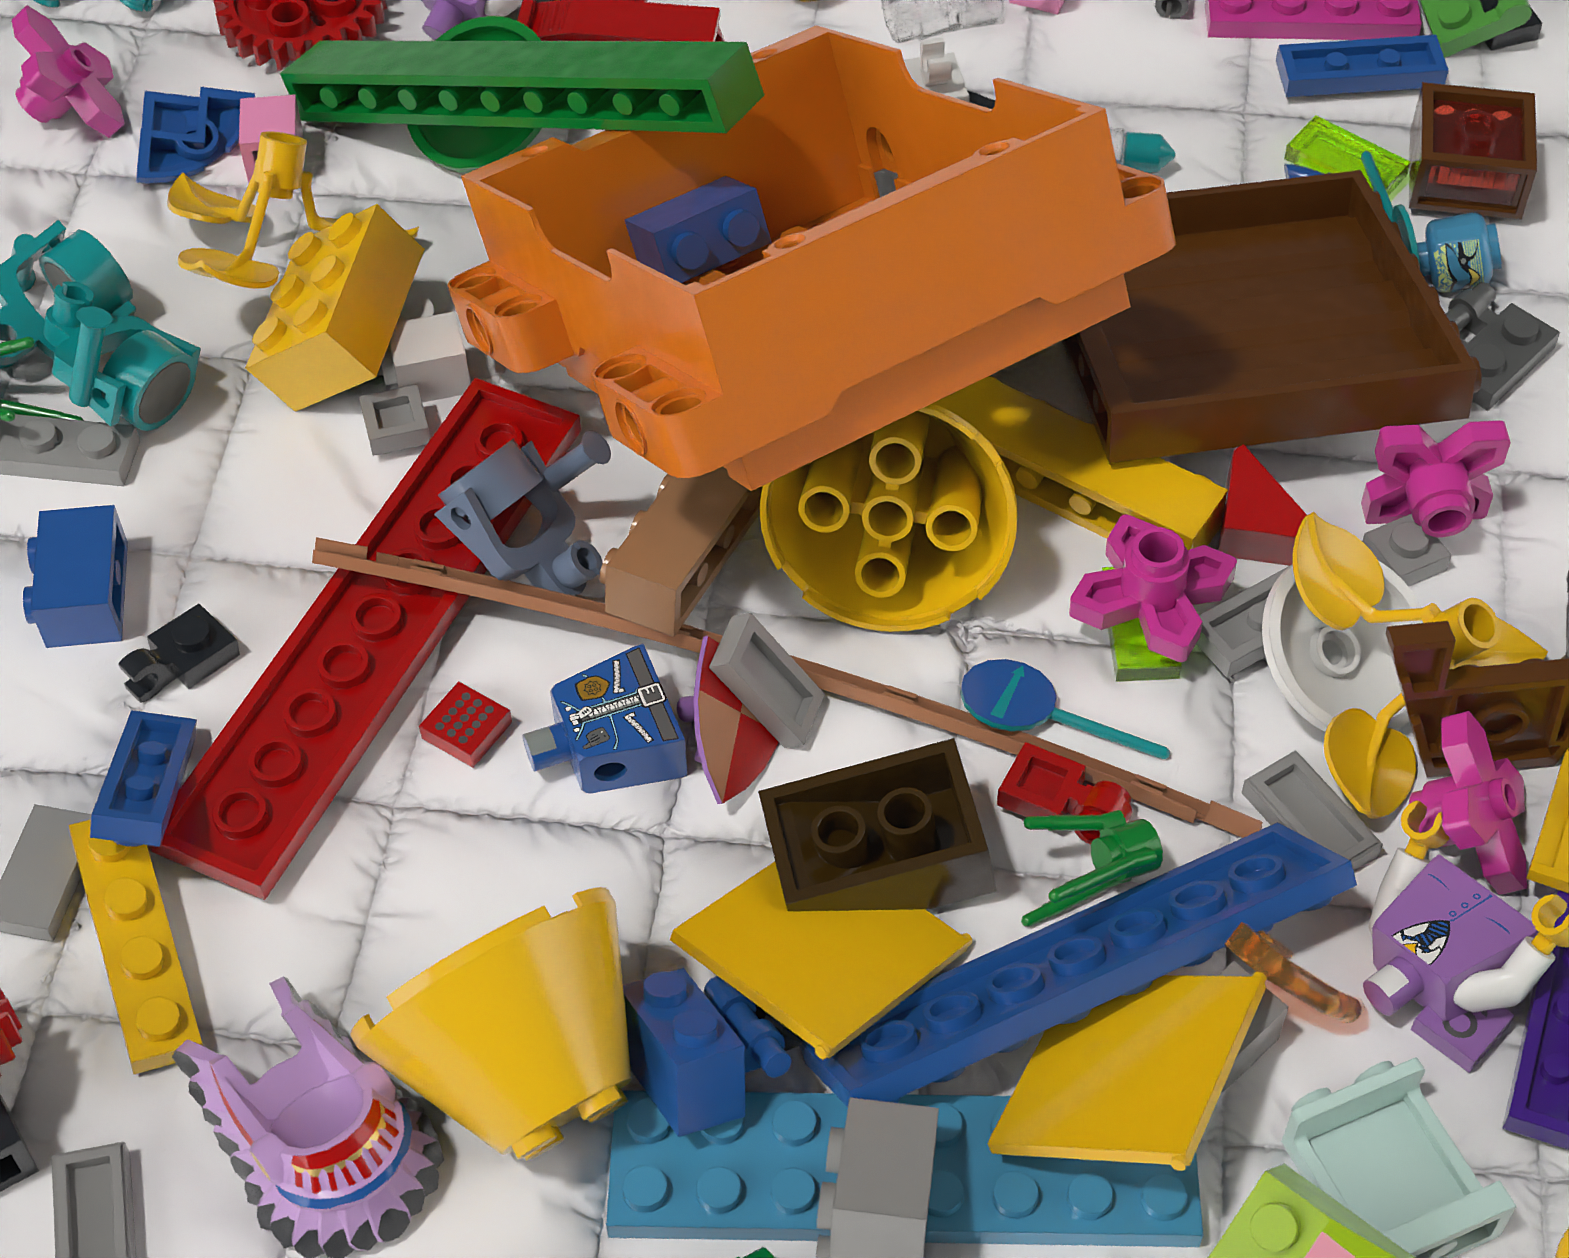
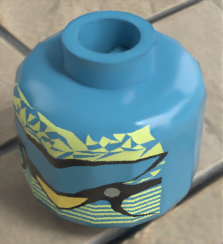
[1417,212,1502,293]

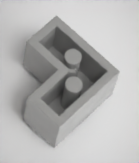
[815,1098,939,1258]

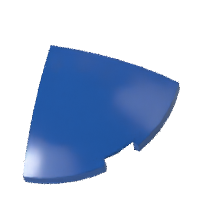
[136,86,255,183]

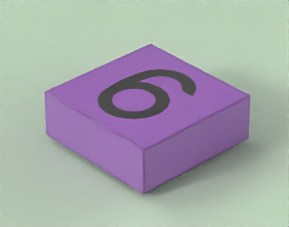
[1410,1005,1514,1073]

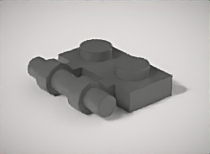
[1445,282,1560,411]

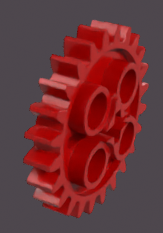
[213,0,387,70]

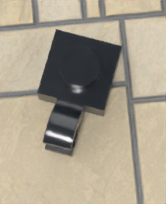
[118,603,240,703]

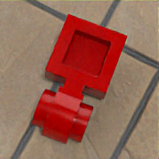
[997,742,1133,845]

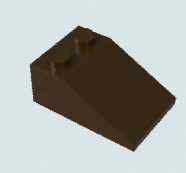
[758,738,997,911]

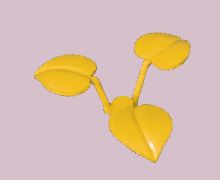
[167,131,419,289]
[1293,512,1548,819]

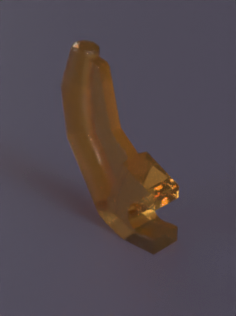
[1225,922,1365,1023]

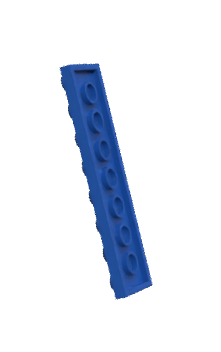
[799,822,1357,1107]

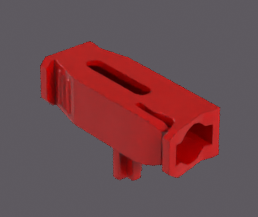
[517,0,725,42]

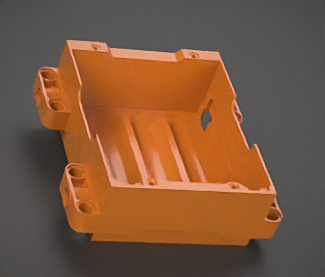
[447,25,1176,491]

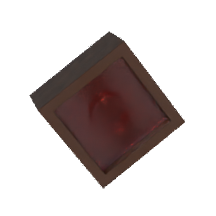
[1409,82,1537,220]

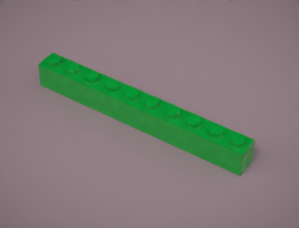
[280,41,765,133]

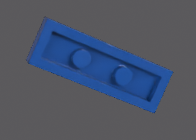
[1276,35,1449,97]
[90,710,197,847]

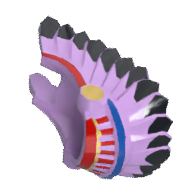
[172,976,445,1258]

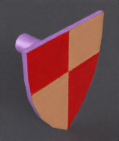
[676,636,779,804]

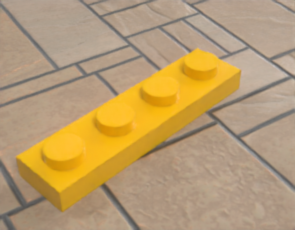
[69,819,203,1075]

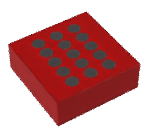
[419,681,512,768]

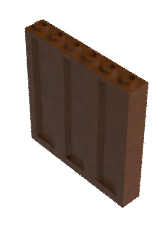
[1061,170,1482,463]

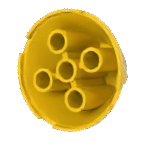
[760,404,1018,632]
[350,887,631,1161]

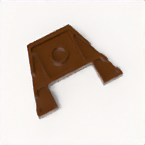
[1385,621,1569,777]

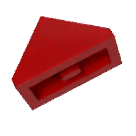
[1218,444,1307,566]

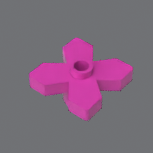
[11,5,125,138]
[1361,421,1511,538]
[1069,514,1237,662]
[1409,711,1527,895]

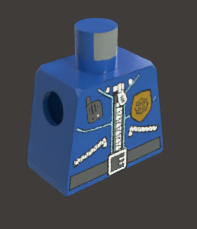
[522,644,688,794]

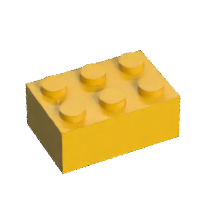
[245,204,425,412]

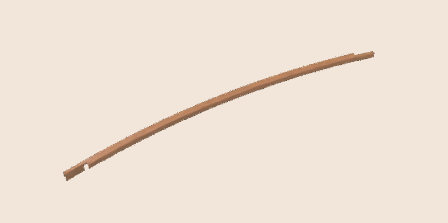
[312,537,1263,838]

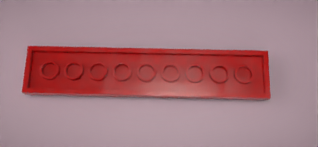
[148,378,582,900]

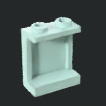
[1281,1057,1516,1258]

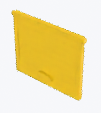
[670,861,973,1060]
[987,972,1267,1171]

